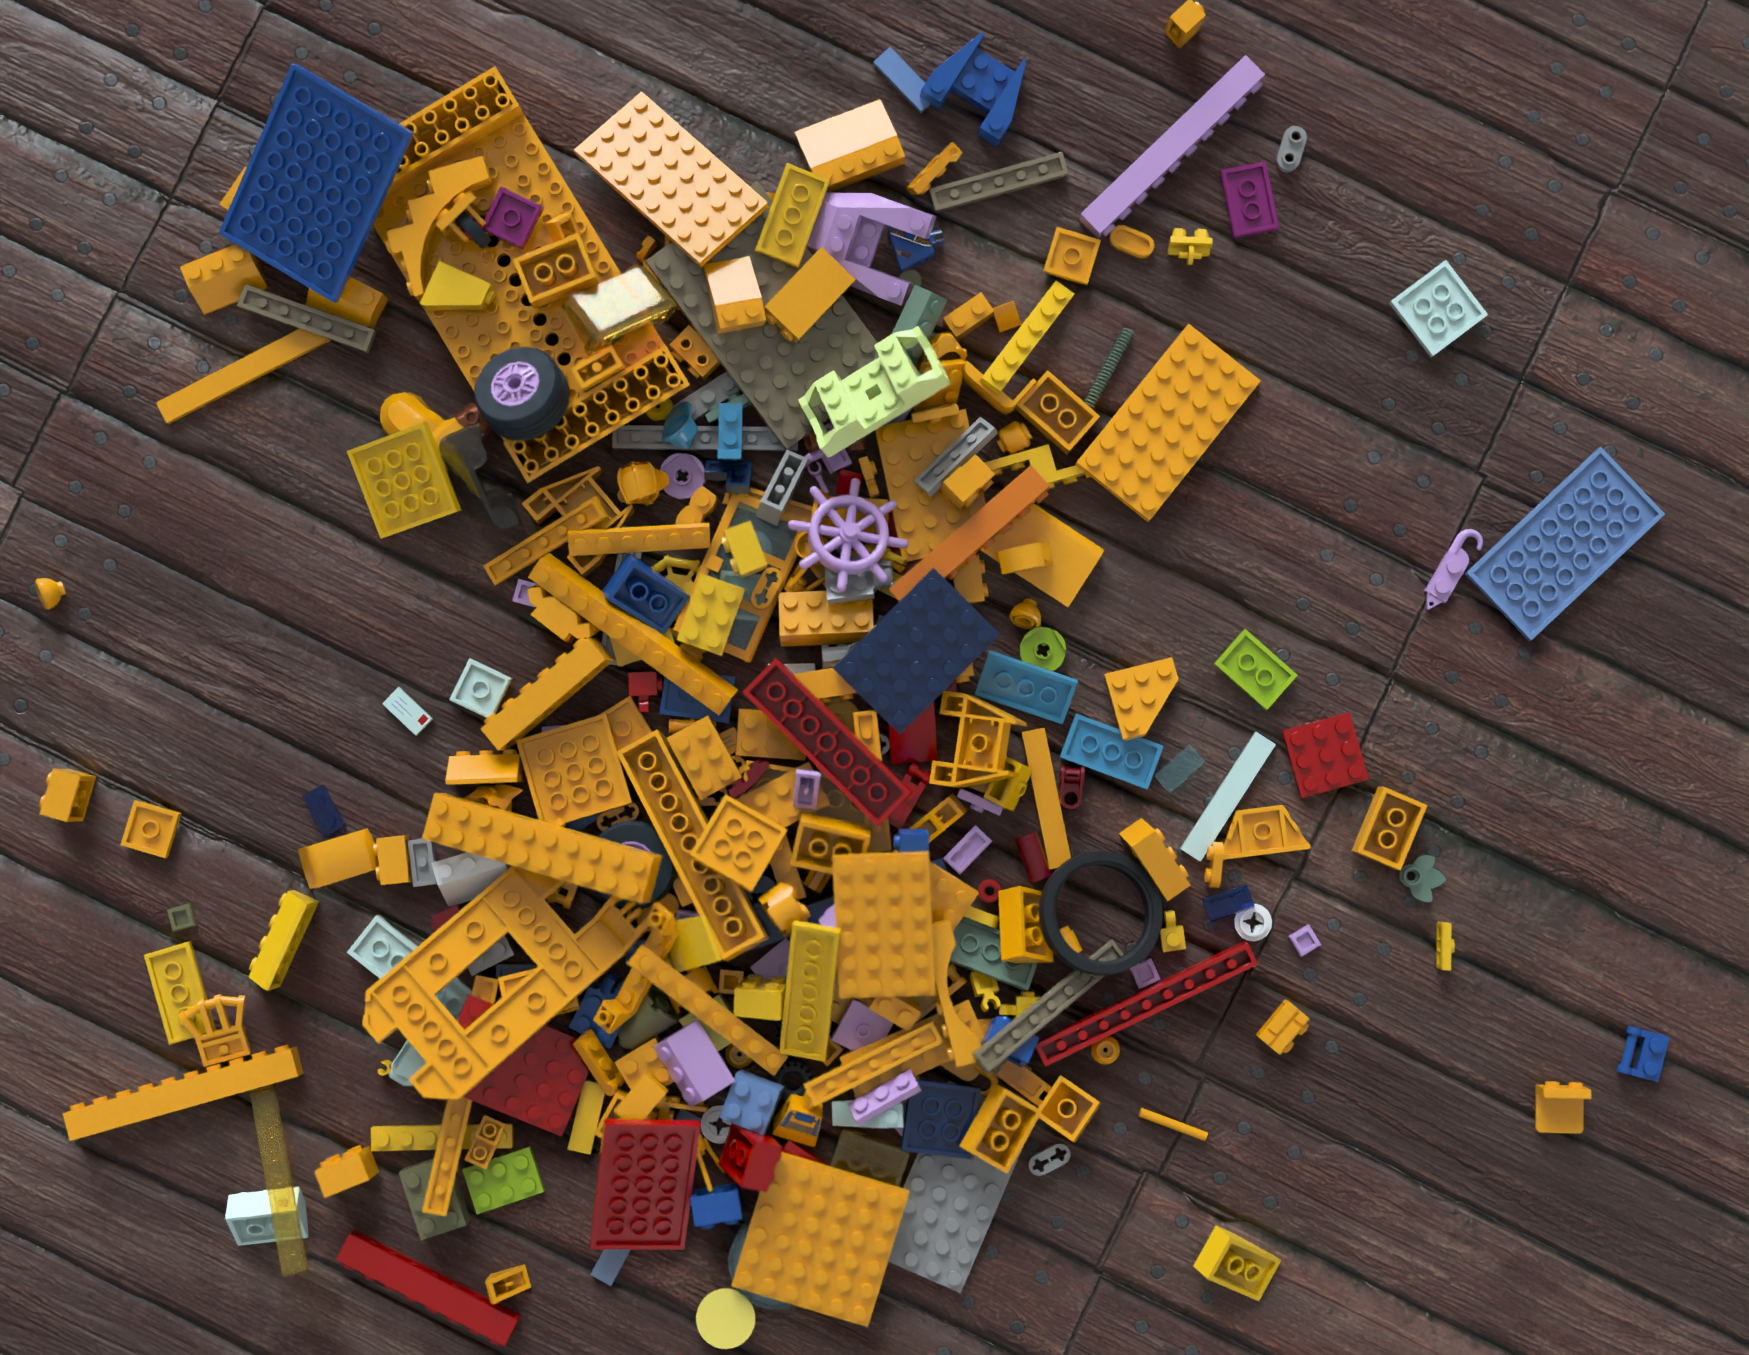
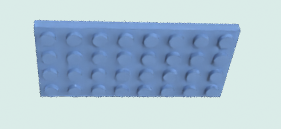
[1465,447,1665,641]

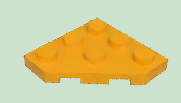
[1104,657,1178,741]

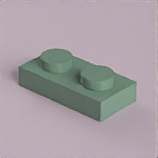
[705,393,751,426]

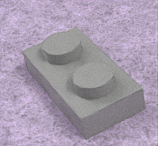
[408,839,437,887]

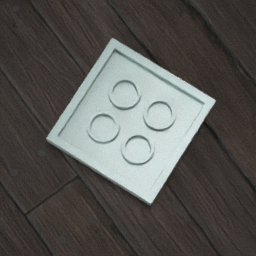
[1389,260,1488,357]

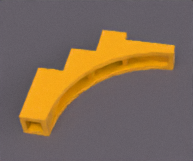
[385,155,493,301]

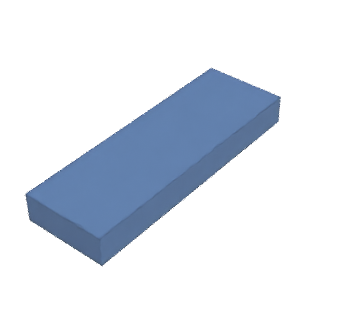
[873,47,930,113]

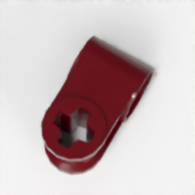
[1059,765,1085,810]

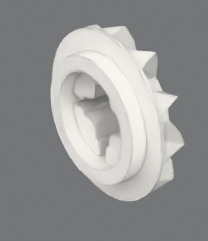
[1234,904,1272,941]
[701,1105,731,1144]

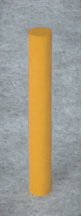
[1138,1108,1208,1141]

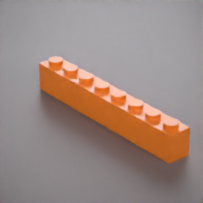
[889,465,1050,602]

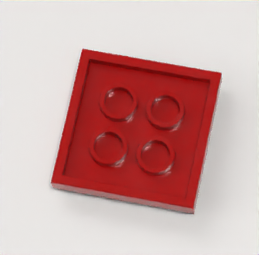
[1281,712,1369,798]

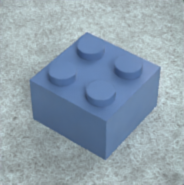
[720,1069,785,1135]

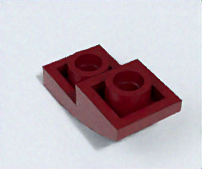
[728,759,769,799]

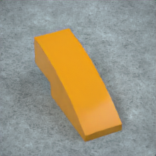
[909,793,968,843]

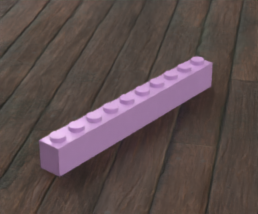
[1079,55,1265,239]

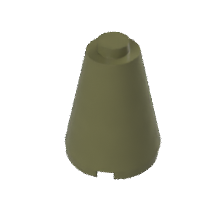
[618,985,682,1050]

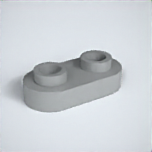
[1276,126,1307,173]

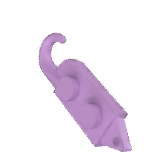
[1424,529,1483,610]

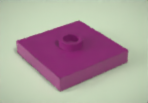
[483,187,544,250]

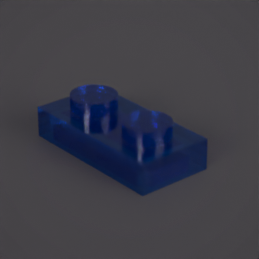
[302,785,346,837]

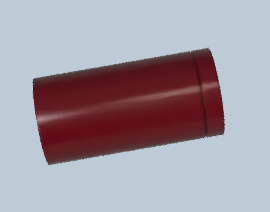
[1015,831,1052,883]

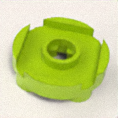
[1019,627,1066,671]

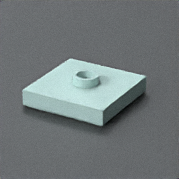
[449,658,513,718]

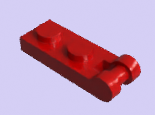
[888,762,931,829]

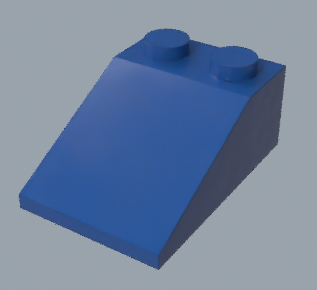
[602,553,690,634]

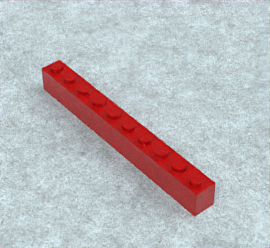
[1035,941,1258,1066]

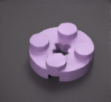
[661,453,706,500]

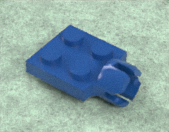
[569,973,626,1049]

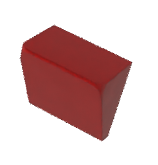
[835,469,863,495]

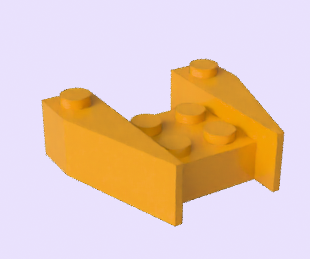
[522,466,635,578]
[929,691,1027,788]

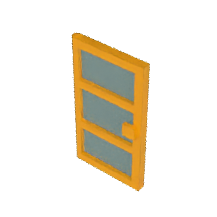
[673,493,810,663]

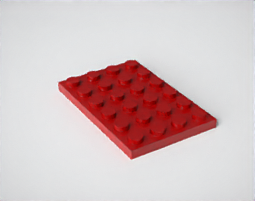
[457,994,590,1136]
[589,1119,701,1250]

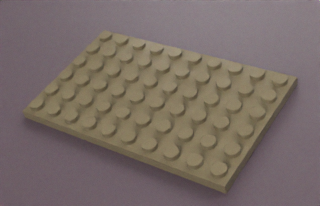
[645,181,879,450]

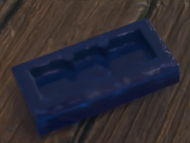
[1202,884,1255,922]

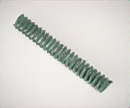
[1084,328,1134,409]

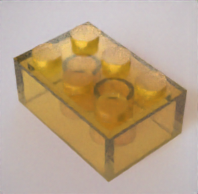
[830,1126,910,1187]

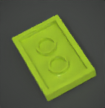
[1214,629,1298,710]
[462,1146,545,1214]

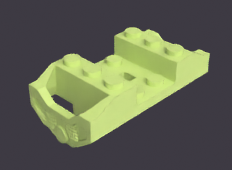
[798,326,950,458]

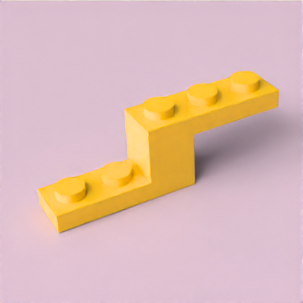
[984,444,1091,489]

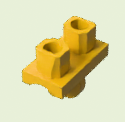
[1168,228,1213,265]

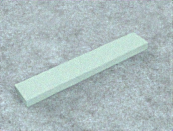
[1180,732,1276,862]

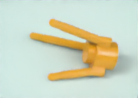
[783,558,825,592]
[696,1134,726,1193]

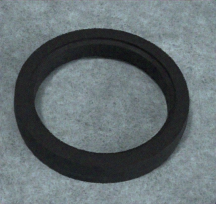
[1039,851,1163,976]

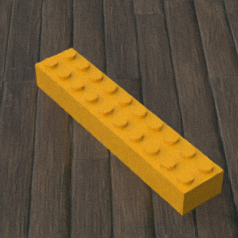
[616,729,770,961]
[422,793,662,904]

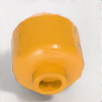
[997,421,1033,455]

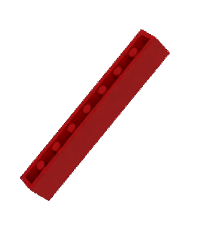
[336,1229,521,1346]

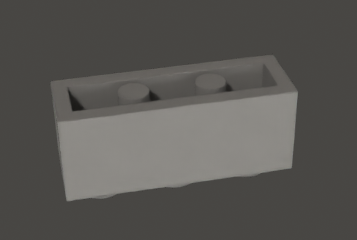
[756,450,808,526]

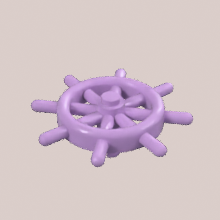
[788,478,909,592]

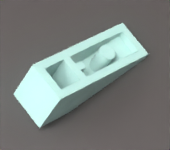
[832,1101,903,1128]

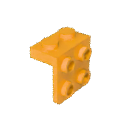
[1535,1081,1591,1134]

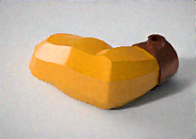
[380,392,492,471]

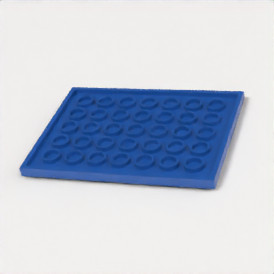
[219,63,414,303]

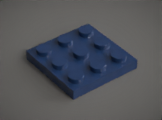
[900,1079,981,1159]

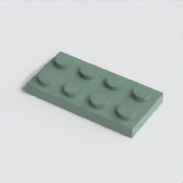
[949,916,1037,992]

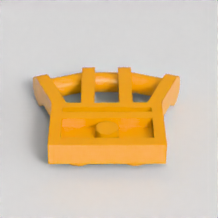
[178,994,252,1067]

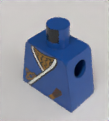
[887,227,945,273]

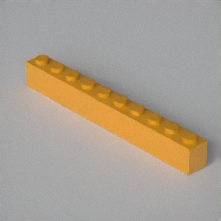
[528,553,738,715]
[63,1044,304,1141]

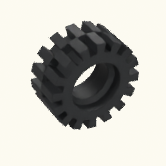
[772,1059,814,1102]

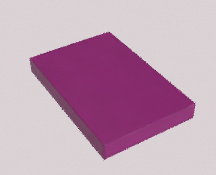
[1220,161,1279,239]

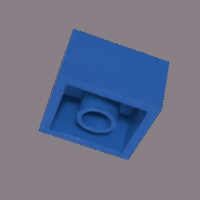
[690,1183,745,1229]

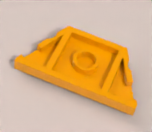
[1223,805,1311,860]

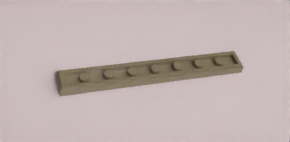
[971,939,1124,1074]

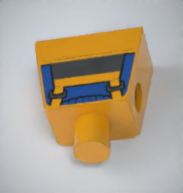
[772,1091,823,1147]

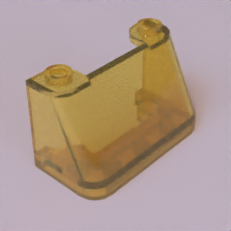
[561,264,676,356]

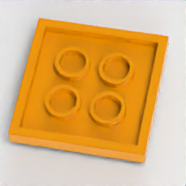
[689,794,787,892]

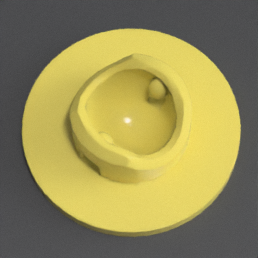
[696,1288,755,1349]

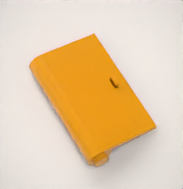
[980,503,1104,608]

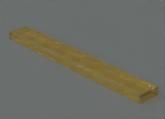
[250,1084,308,1277]

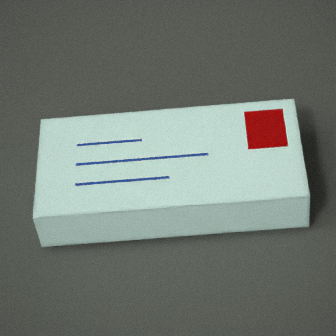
[382,687,433,736]

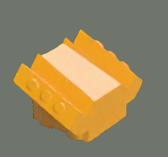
[528,584,600,644]

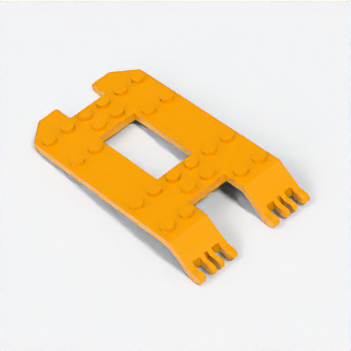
[363,818,650,1100]

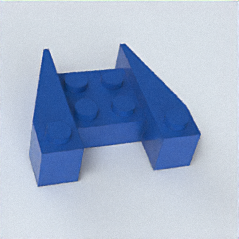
[920,32,1026,147]

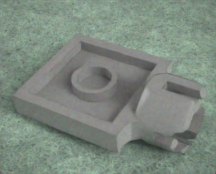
[824,555,894,604]

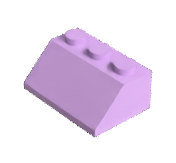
[653,1020,735,1107]

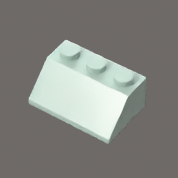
[225,1187,309,1246]

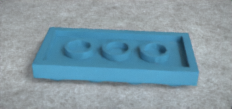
[974,650,1078,724]
[1060,714,1163,790]

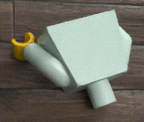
[378,1040,427,1086]

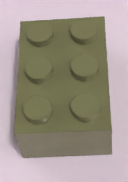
[399,1158,471,1241]

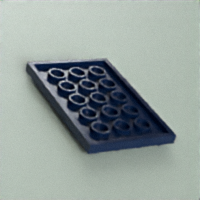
[833,568,1000,734]

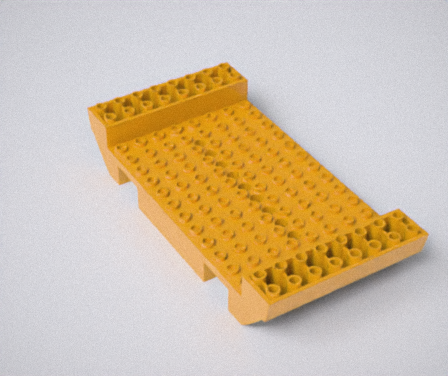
[373,66,690,483]

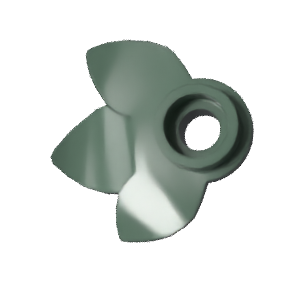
[1399,855,1446,902]

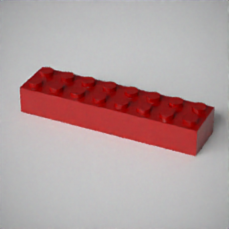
[743,658,913,827]

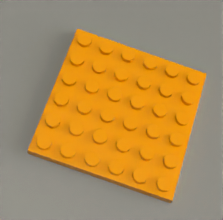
[731,1152,909,1327]

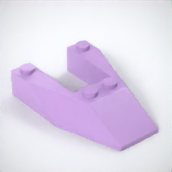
[806,193,937,306]

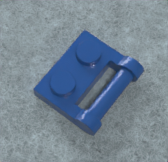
[1616,1026,1670,1082]

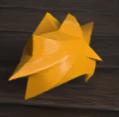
[465,783,523,812]

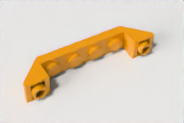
[593,902,678,1034]

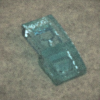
[1154,743,1205,793]

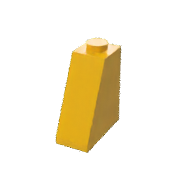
[420,261,495,310]

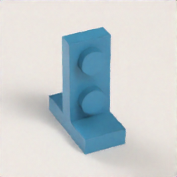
[717,403,743,461]

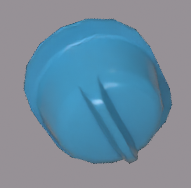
[662,402,698,449]

